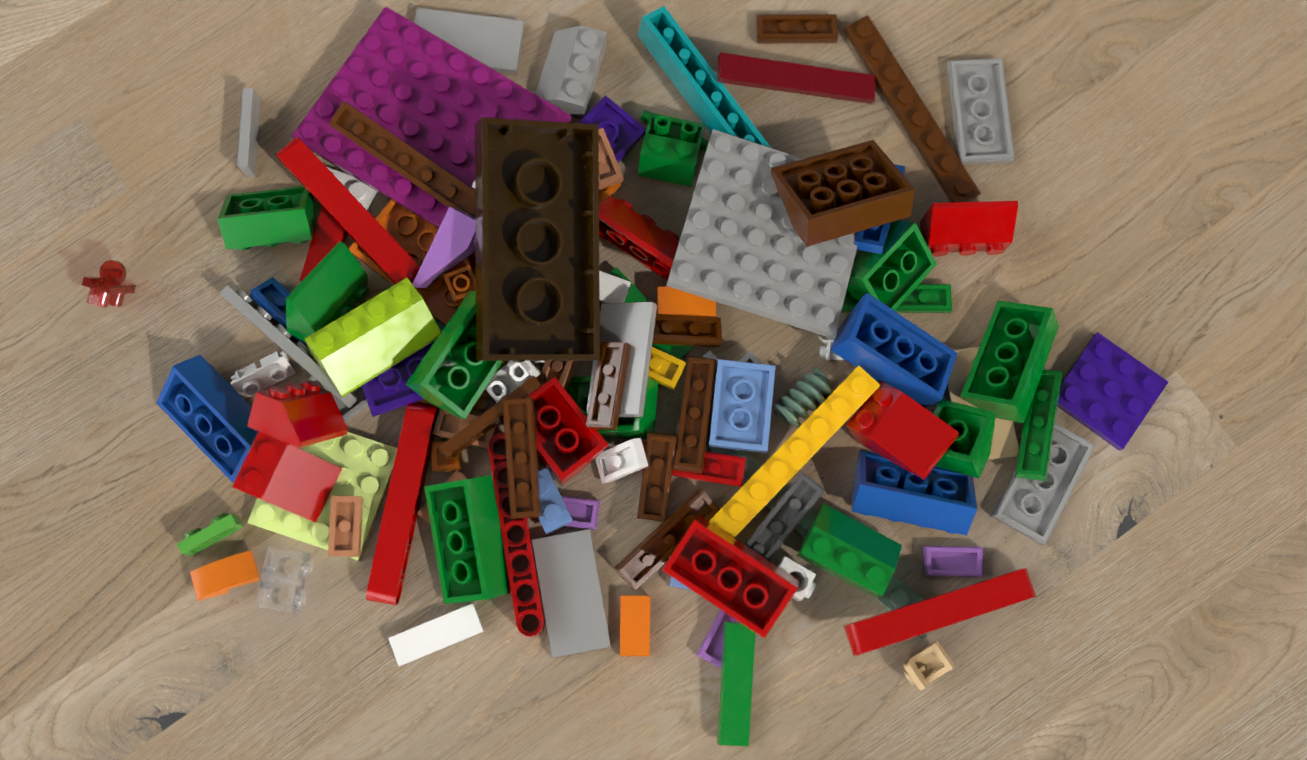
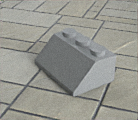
[535,25,607,119]

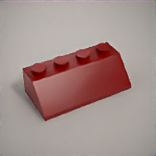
[599,196,679,281]

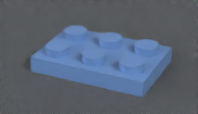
[708,359,776,453]

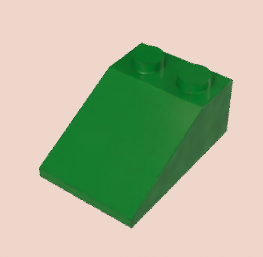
[566,376,658,439]

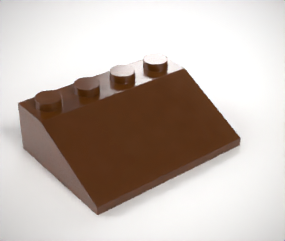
[771,140,915,247]

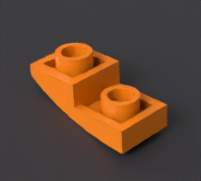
[443,257,476,302]
[658,286,717,317]
[190,550,260,601]

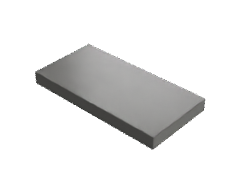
[414,8,525,74]
[947,58,1015,165]
[586,302,657,417]
[991,423,1096,545]
[532,529,611,658]

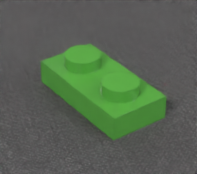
[177,513,245,557]

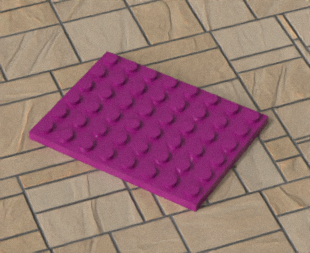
[291,6,571,251]

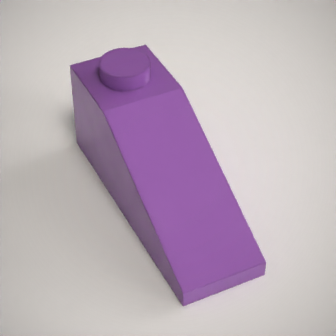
[412,207,476,288]

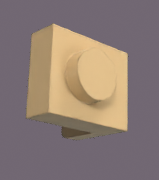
[903,640,955,691]

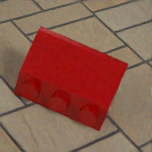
[920,201,1018,257]
[528,377,608,486]
[247,380,348,448]

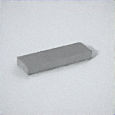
[237,88,261,177]

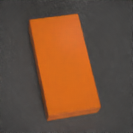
[620,595,650,656]

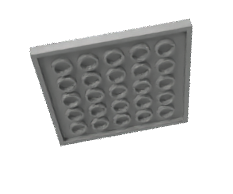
[666,129,857,338]

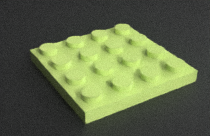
[247,432,397,561]

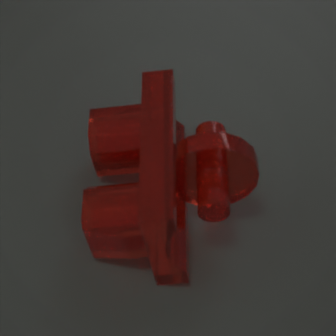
[82,260,136,308]

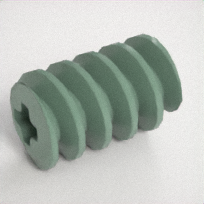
[772,367,833,428]

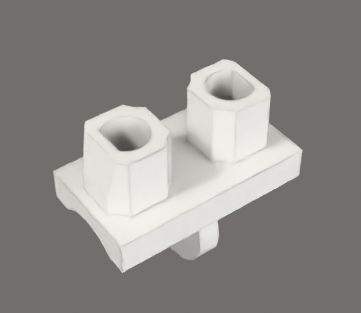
[485,361,541,403]

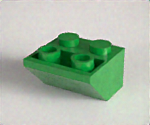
[638,113,705,187]

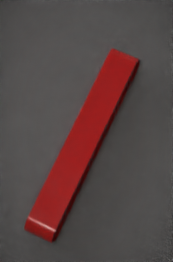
[275,136,420,284]
[366,402,439,606]
[488,433,545,637]
[843,568,1036,656]

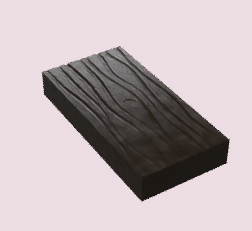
[475,117,600,361]

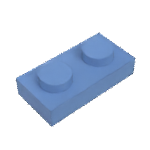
[538,468,573,534]

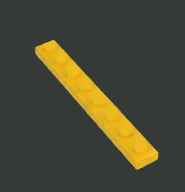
[709,366,880,538]

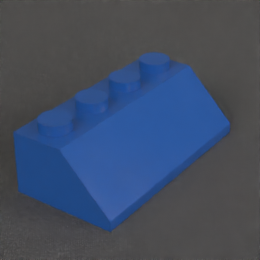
[830,293,958,408]
[156,354,259,483]
[852,450,977,536]

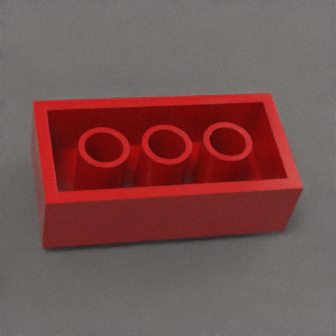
[662,514,799,639]

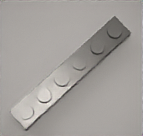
[219,285,357,408]

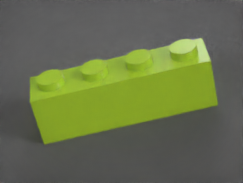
[305,278,441,398]

